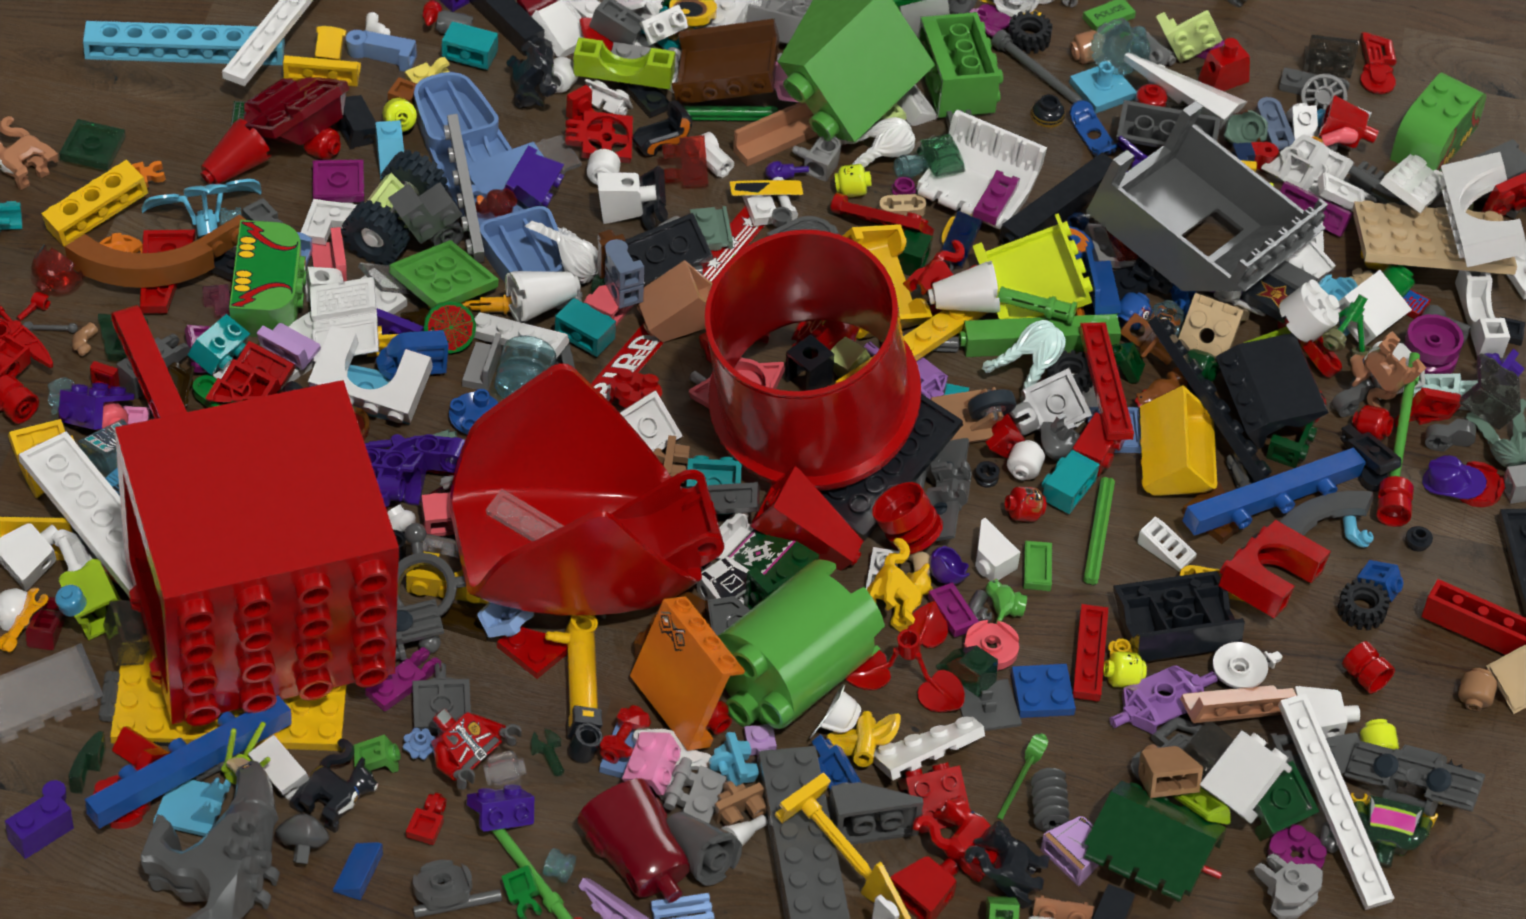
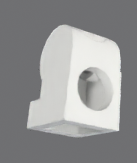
[304,267,344,301]

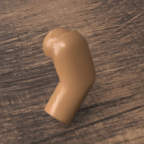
[72,322,98,356]

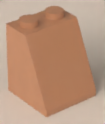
[637,260,712,342]

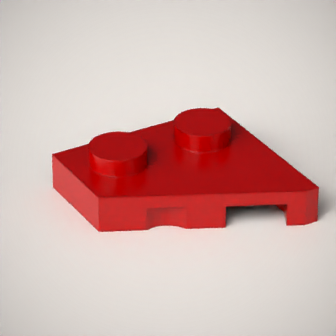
[1394,387,1464,427]

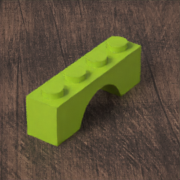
[574,37,675,89]

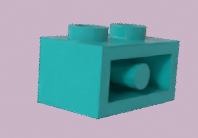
[442,21,498,70]
[555,298,616,357]
[188,314,250,375]
[1041,450,1100,514]

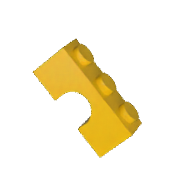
[406,551,489,604]

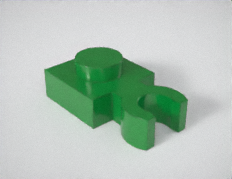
[501,865,542,919]

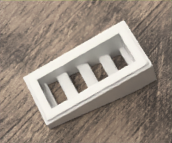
[1137,517,1197,572]

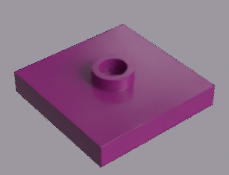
[313,160,364,203]

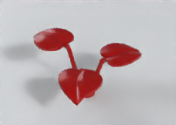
[845,601,965,712]

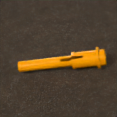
[429,294,512,315]

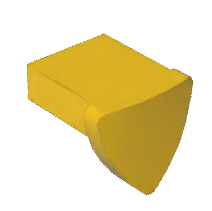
[315,26,346,60]

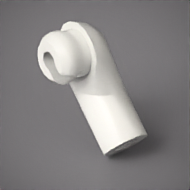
[366,12,391,35]

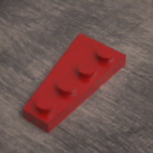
[140,229,196,313]

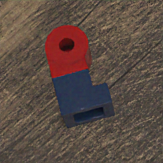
[1230,142,1279,171]

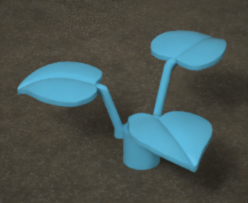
[142,179,262,238]

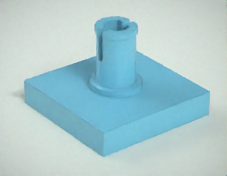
[1069,61,1137,114]

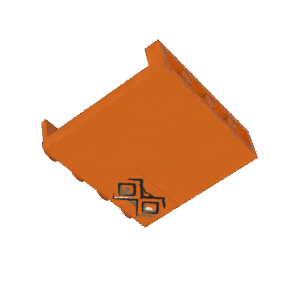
[630,596,745,751]

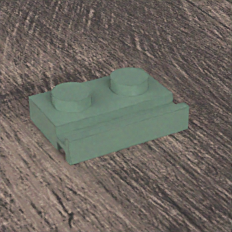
[690,206,733,251]

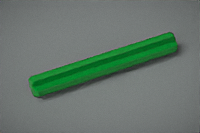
[683,105,778,121]

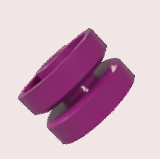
[1404,314,1464,374]

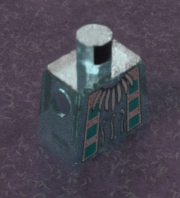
[78,419,127,475]

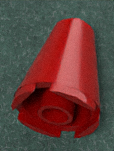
[200,118,272,184]

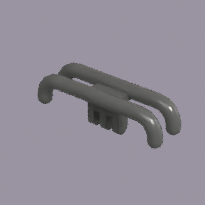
[1327,144,1408,206]

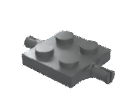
[413,663,471,735]

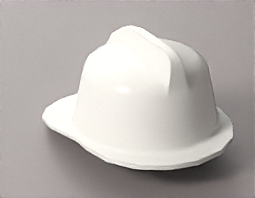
[810,684,861,739]

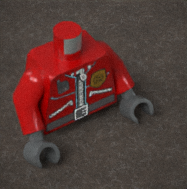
[431,708,522,790]

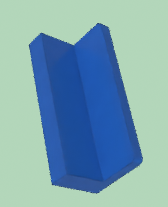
[1085,246,1121,315]

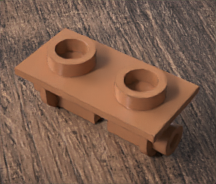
[1033,895,1094,919]

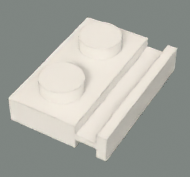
[1285,239,1336,282]

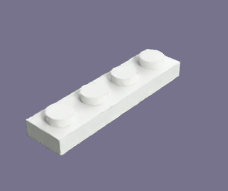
[474,312,569,359]

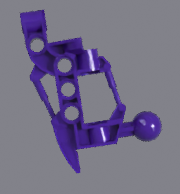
[365,434,465,507]

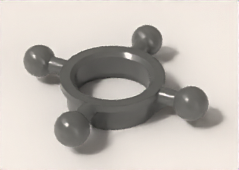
[397,523,466,654]

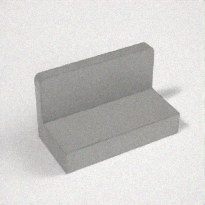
[462,333,501,391]

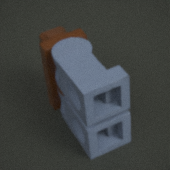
[597,230,644,309]

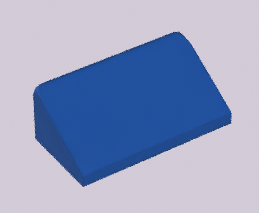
[333,842,383,900]

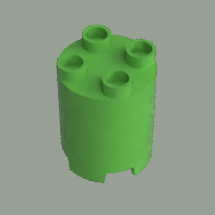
[718,560,885,729]

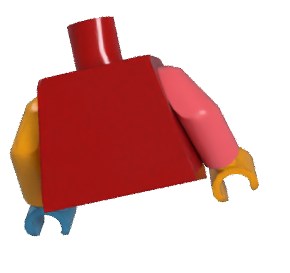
[1311,95,1379,148]

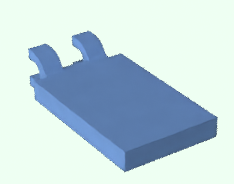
[455,142,544,205]

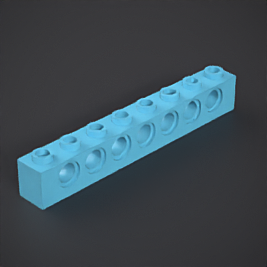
[83,21,285,65]

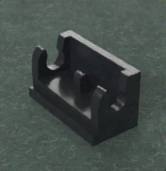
[336,95,376,149]

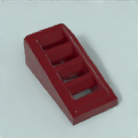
[26,597,66,650]

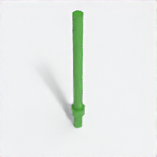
[1389,352,1420,477]
[477,812,573,919]

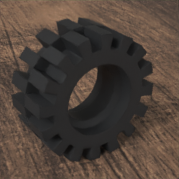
[1008,10,1052,54]
[1047,350,1093,395]
[1337,578,1390,631]

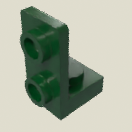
[1084,342,1145,383]
[1266,420,1318,468]

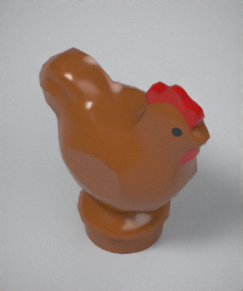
[1134,368,1188,408]

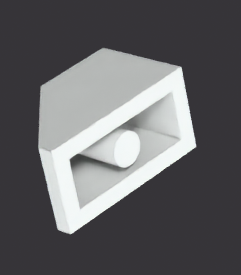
[975,518,1020,581]

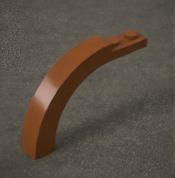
[65,214,246,288]

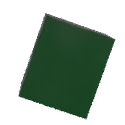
[897,228,933,276]

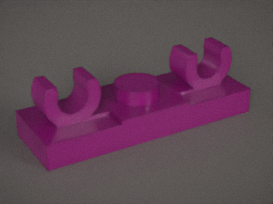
[1280,181,1352,236]

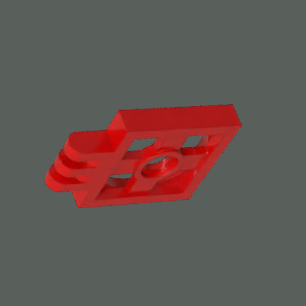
[565,110,633,163]

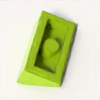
[1172,787,1231,824]

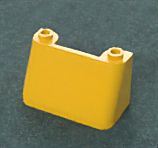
[842,224,932,339]

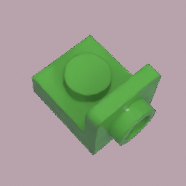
[354,735,401,773]

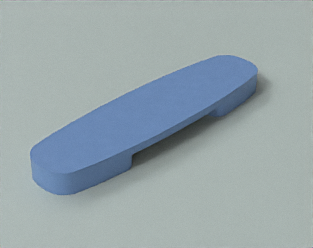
[414,72,565,282]

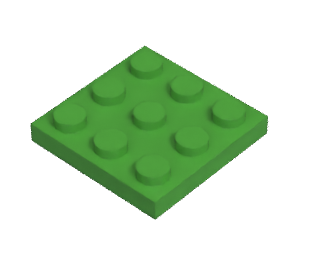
[389,240,499,308]

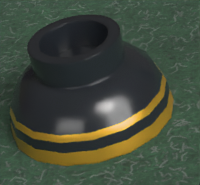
[1030,94,1065,128]

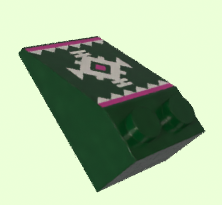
[728,532,819,584]

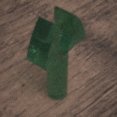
[531,728,564,777]

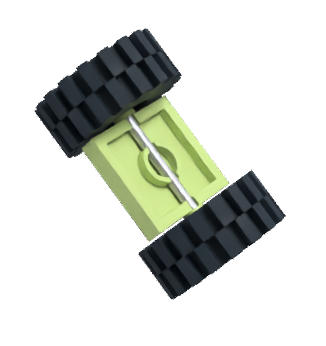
[341,150,448,266]

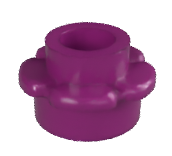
[892,177,916,195]

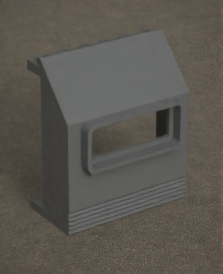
[1086,101,1328,291]

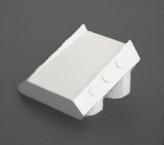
[532,0,583,57]

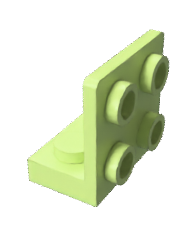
[1156,10,1222,63]

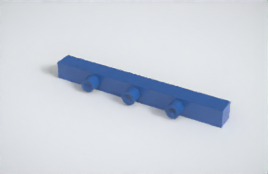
[1182,448,1366,536]
[85,695,292,829]

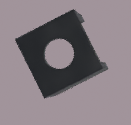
[784,334,835,391]

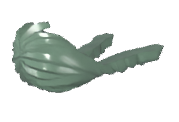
[1466,399,1526,467]

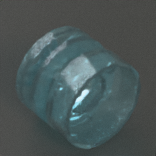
[495,335,556,399]

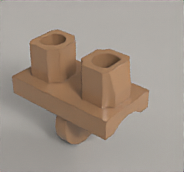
[653,435,690,484]
[713,780,767,826]

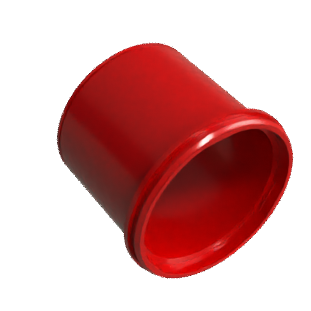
[705,229,922,491]

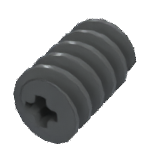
[1031,768,1070,832]

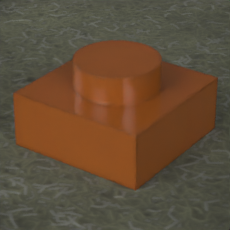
[388,77,417,104]

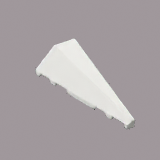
[1123,53,1247,129]

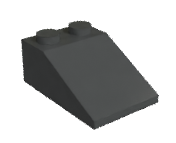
[828,782,924,845]

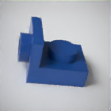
[1357,560,1403,602]

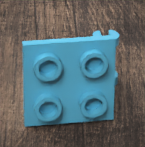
[153,778,231,836]

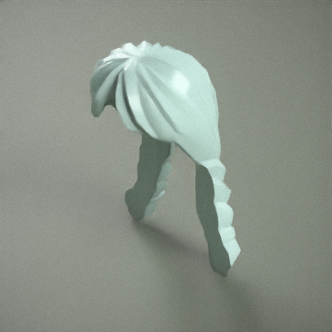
[982,320,1066,402]

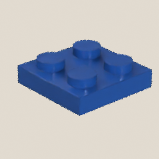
[1011,664,1076,718]

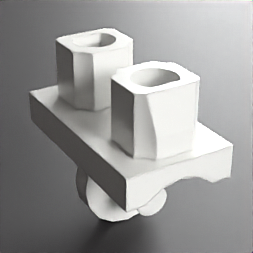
[639,5,688,45]

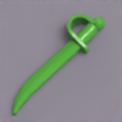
[997,733,1048,820]

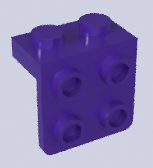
[59,383,135,429]

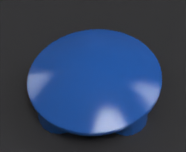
[449,389,498,435]

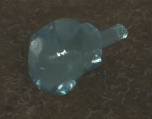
[48,377,75,414]

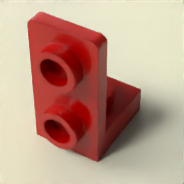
[566,85,615,144]
[986,409,1025,458]
[112,726,170,771]

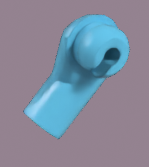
[1343,515,1374,548]

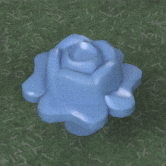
[403,728,435,760]

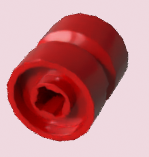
[0,374,39,424]
[1376,476,1414,527]
[1342,641,1395,694]

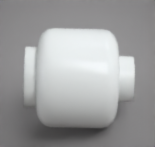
[551,57,579,93]
[587,149,620,185]
[1007,440,1045,480]

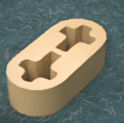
[879,194,926,217]

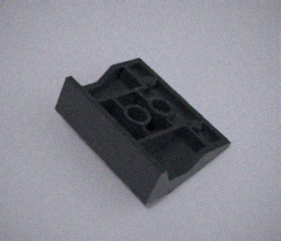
[1215,333,1329,449]
[1113,571,1245,661]

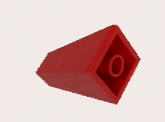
[750,466,863,571]

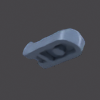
[1256,97,1295,150]

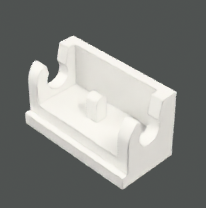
[248,735,309,800]

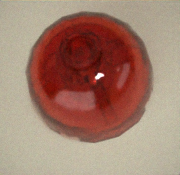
[31,245,85,294]

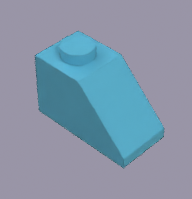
[375,120,404,178]

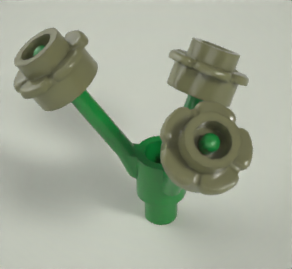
[1322,294,1372,359]

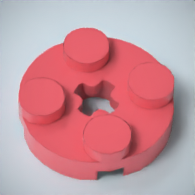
[963,620,1019,674]

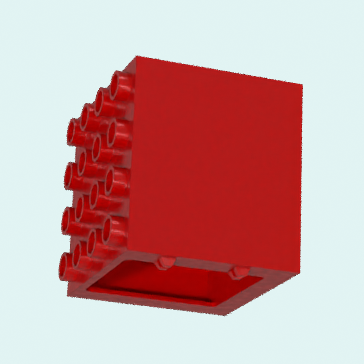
[115,380,399,726]

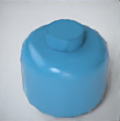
[55,585,86,617]

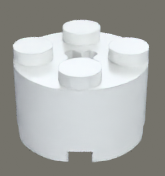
[1279,280,1340,342]

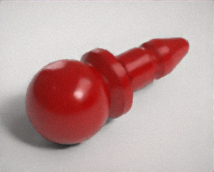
[423,1,442,26]

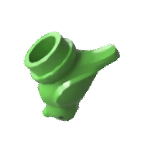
[986,578,1027,624]

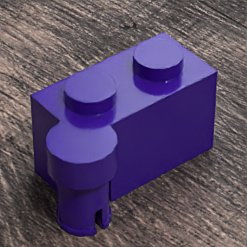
[5,780,74,859]

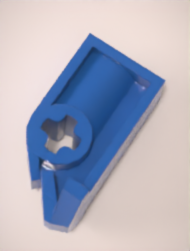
[376,330,449,380]

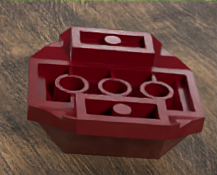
[244,77,350,145]

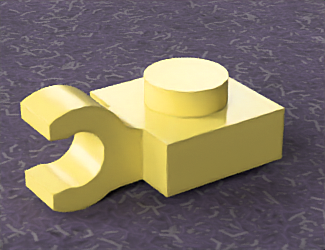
[405,57,450,84]

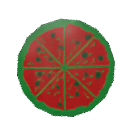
[424,301,476,353]

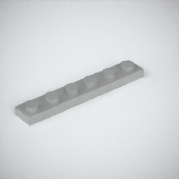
[443,114,484,263]

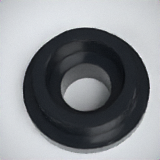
[1406,526,1433,552]

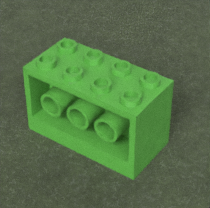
[918,12,1003,118]

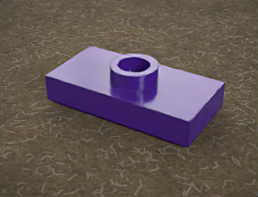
[377,308,423,335]

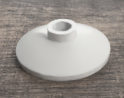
[1213,642,1268,689]

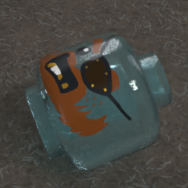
[1149,300,1184,336]

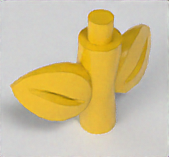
[826,711,901,767]

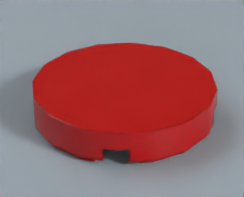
[1460,461,1505,508]

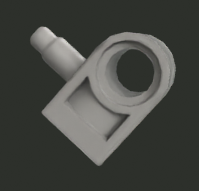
[792,136,841,182]

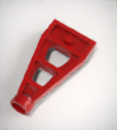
[831,193,935,236]

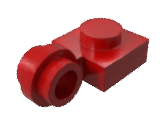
[406,792,447,845]

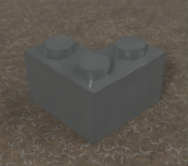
[388,182,463,244]

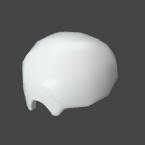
[0,588,34,631]

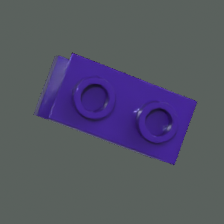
[502,145,565,208]

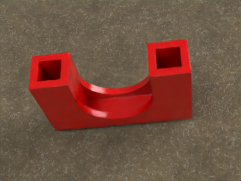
[1218,520,1331,618]

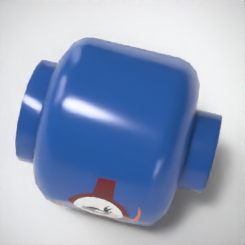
[1117,292,1152,330]

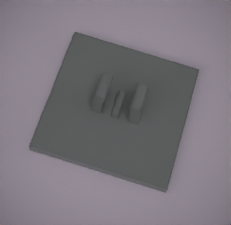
[960,679,1022,731]

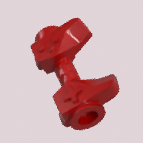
[600,705,651,763]

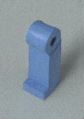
[346,30,417,72]

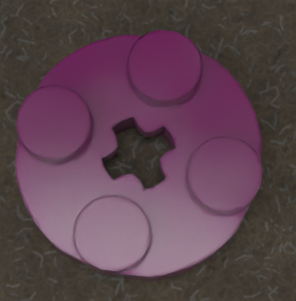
[1268,825,1327,870]

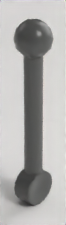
[23,321,78,333]

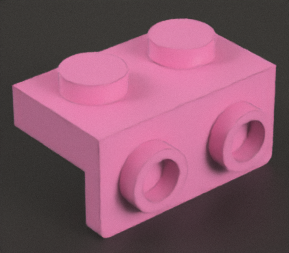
[622,732,681,795]

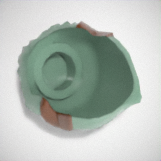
[1224,109,1268,144]

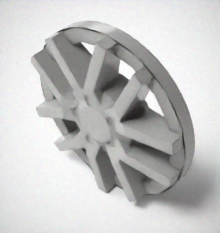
[1301,74,1347,110]

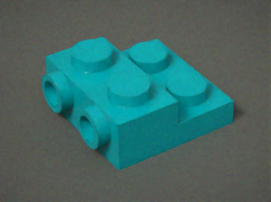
[686,455,742,515]

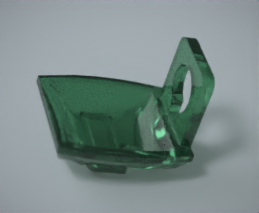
[917,134,966,178]

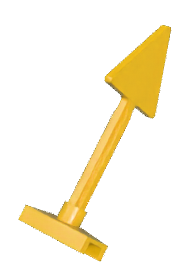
[775,772,911,919]

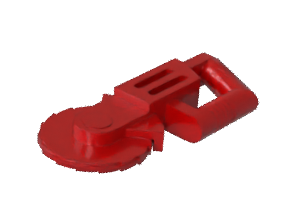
[1360,32,1397,94]

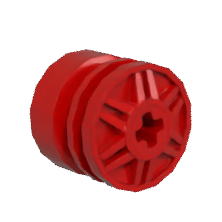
[872,482,943,554]

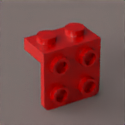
[898,762,970,833]

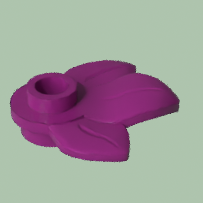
[969,4,1011,36]

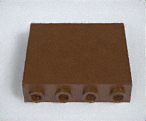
[672,18,780,104]

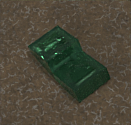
[68,731,106,794]

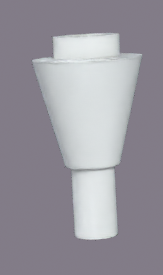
[721,815,768,847]

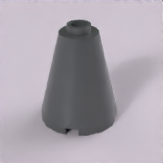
[667,812,742,885]

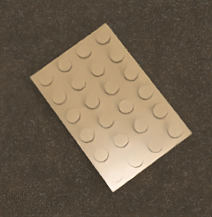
[1352,200,1517,275]

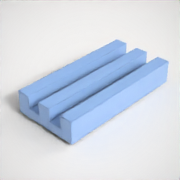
[651,893,714,919]

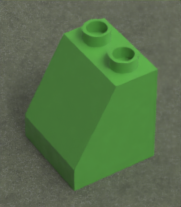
[778,0,935,142]

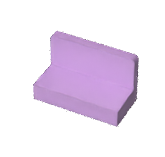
[257,323,321,370]

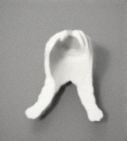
[839,117,915,167]
[525,221,598,284]

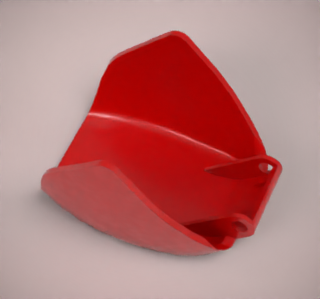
[449,364,725,615]

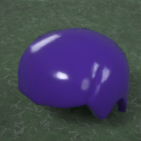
[929,546,970,585]

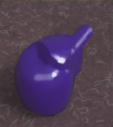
[765,161,809,180]

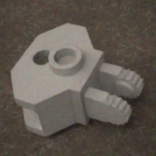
[1254,853,1323,919]

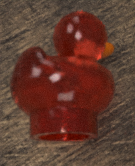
[475,188,517,217]

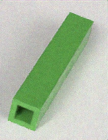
[959,314,1121,357]

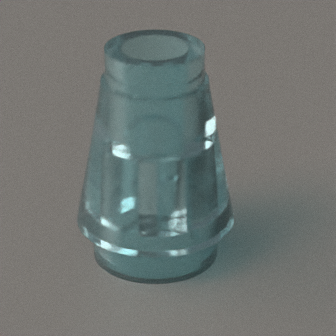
[894,155,933,178]

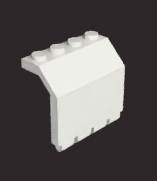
[916,110,1047,229]

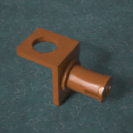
[1121,313,1173,365]

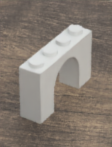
[308,325,433,423]

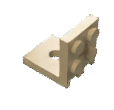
[1178,293,1251,368]

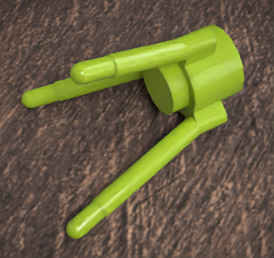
[221,722,271,784]

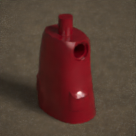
[577,778,690,903]

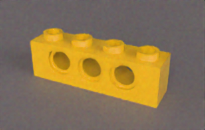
[41,159,148,247]

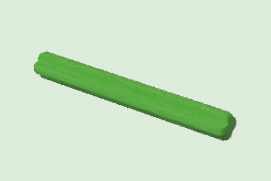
[1084,477,1115,585]

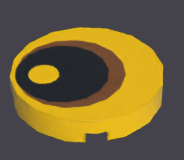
[669,0,717,26]

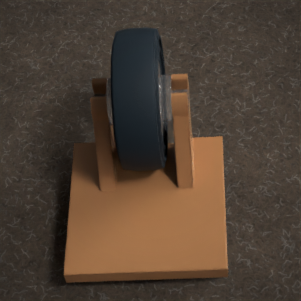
[931,387,1016,443]

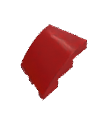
[205,341,296,402]

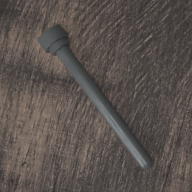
[991,29,1082,104]

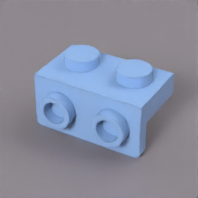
[478,602,534,638]

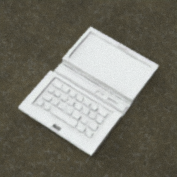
[310,277,379,362]

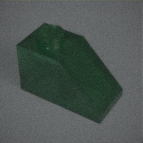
[936,645,998,697]

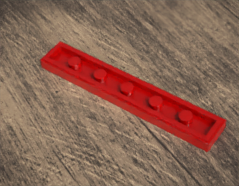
[1079,322,1134,440]

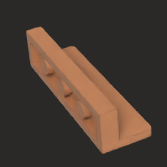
[733,103,818,166]
[1180,685,1297,723]

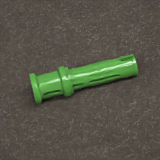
[998,286,1078,325]

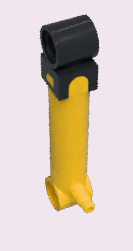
[545,615,603,763]

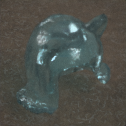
[1091,18,1151,75]

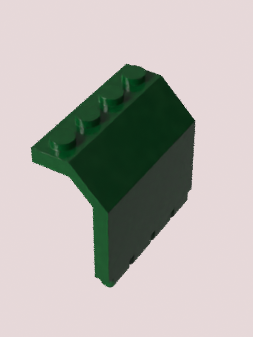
[1084,780,1226,902]

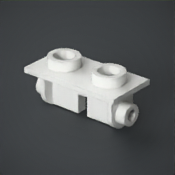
[585,79,633,115]
[717,512,754,560]

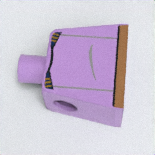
[1041,816,1099,886]

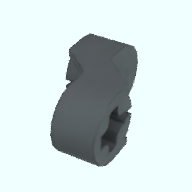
[1332,377,1376,417]
[1425,418,1476,452]

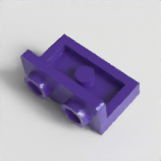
[467,785,535,831]

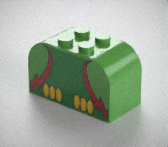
[1390,72,1486,172]
[229,220,307,337]

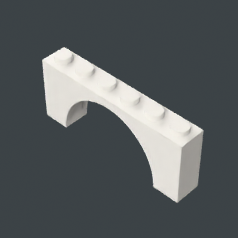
[1438,152,1526,267]

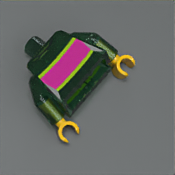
[1350,793,1438,867]

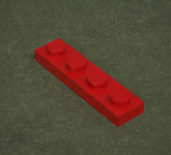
[1073,604,1109,702]

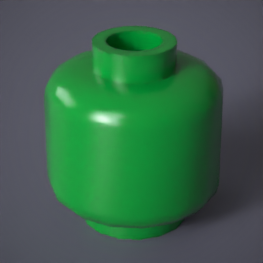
[1382,264,1415,298]

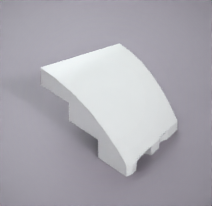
[1261,134,1354,202]

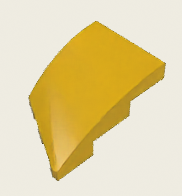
[8,419,74,498]

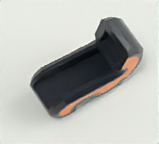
[632,101,693,156]

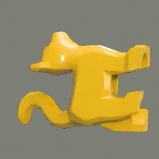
[867,538,933,632]

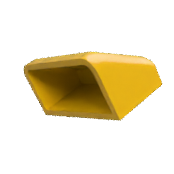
[1139,386,1217,496]

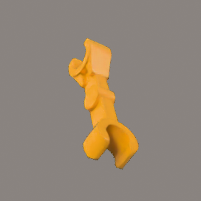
[0,588,48,652]

